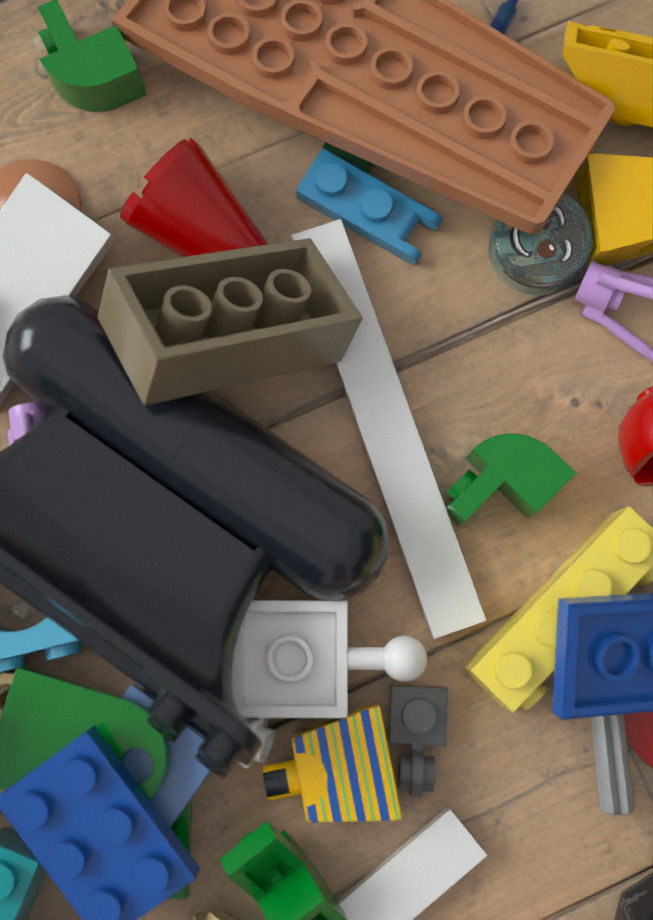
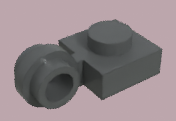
[388,684,448,797]

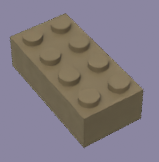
[97,238,363,406]

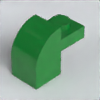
[38,0,147,112]
[446,433,576,526]
[220,821,348,920]

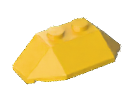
[562,21,653,128]

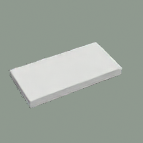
[0,173,117,405]

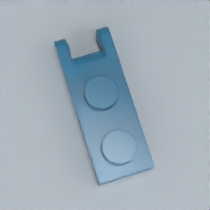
[295,148,443,265]

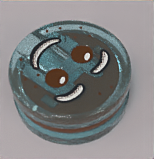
[488,194,593,296]

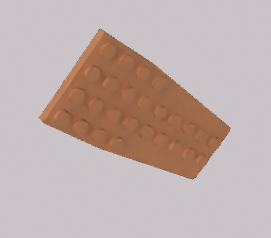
[111,0,615,234]

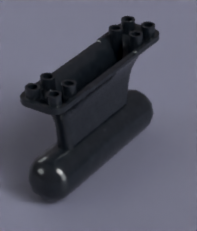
[0,295,389,778]

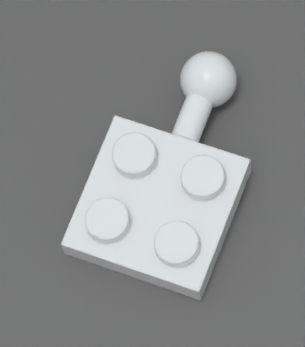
[232,601,427,718]

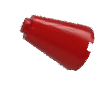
[120,137,268,257]

